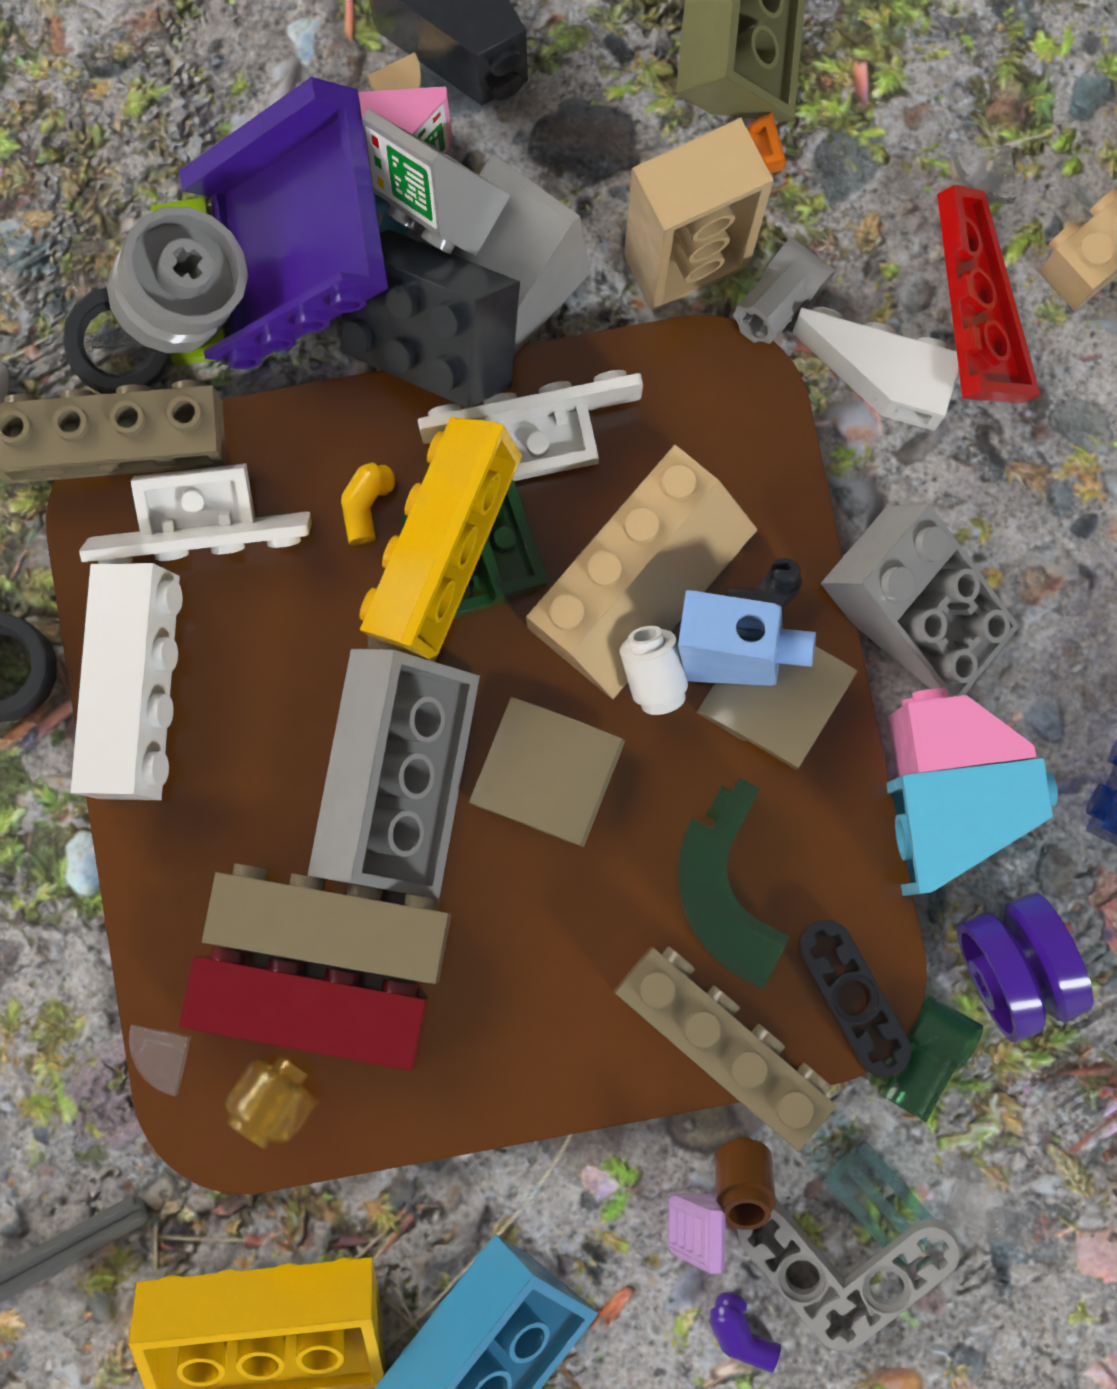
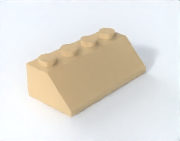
[526,445,757,700]

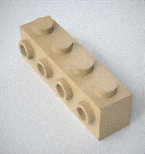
[1039,188,1117,312]

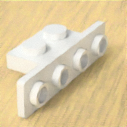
[418,370,643,481]
[79,463,312,564]

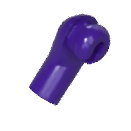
[709,1292,781,1373]

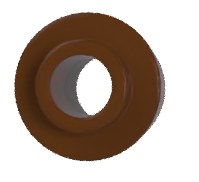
[714,1137,776,1230]

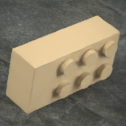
[624,118,774,312]

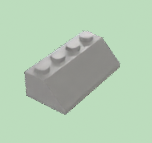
[307,649,480,899]

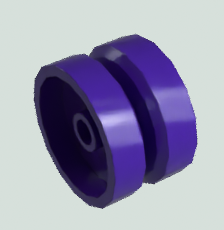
[957,892,1094,1043]

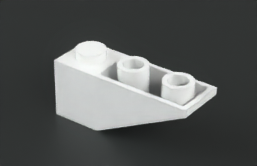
[792,307,959,431]

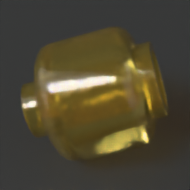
[224,1056,314,1149]

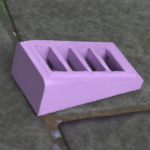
[668,1193,725,1274]

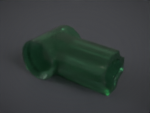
[880,995,983,1122]

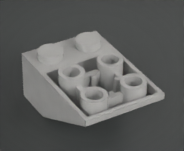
[821,504,1020,697]

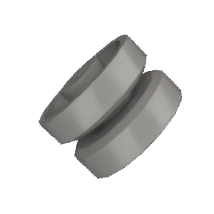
[107,207,248,353]

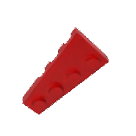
[937,184,1041,403]

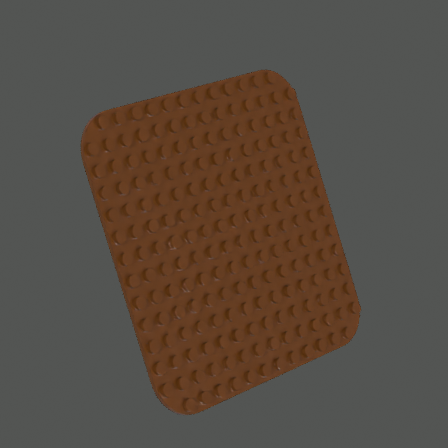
[46,315,927,1194]

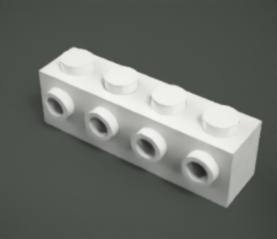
[70,563,183,800]

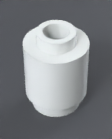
[619,626,688,715]

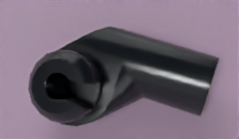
[725,558,802,611]

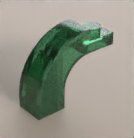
[675,778,790,989]

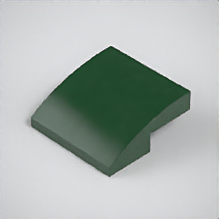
[401,480,549,619]

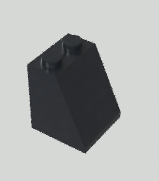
[369,0,528,106]

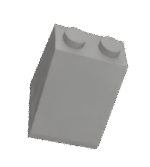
[434,154,590,356]

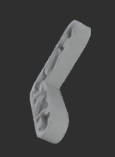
[737,1202,960,1352]

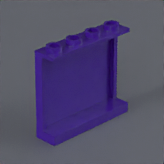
[179,77,388,369]

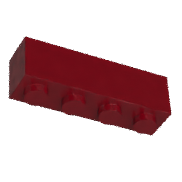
[178,947,429,1071]

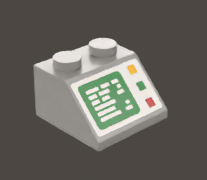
[362,108,511,256]

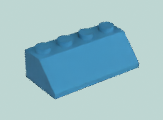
[374,1234,599,1389]

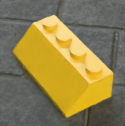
[359,417,522,662]
[128,1257,387,1389]

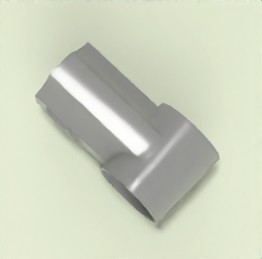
[733,237,836,344]

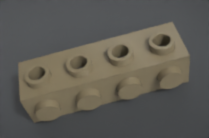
[0,380,227,484]
[202,863,451,984]
[613,946,837,1152]

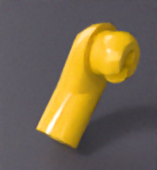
[341,462,395,545]

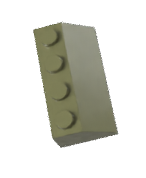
[676,0,805,122]

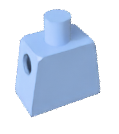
[678,590,816,686]

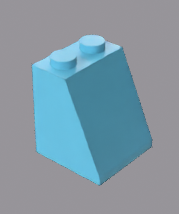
[886,758,1058,896]

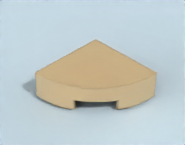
[367,52,422,91]

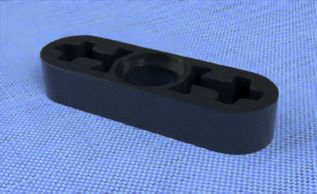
[797,920,911,1077]

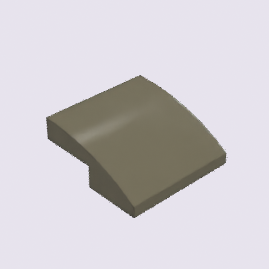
[696,646,858,770]
[469,697,625,848]

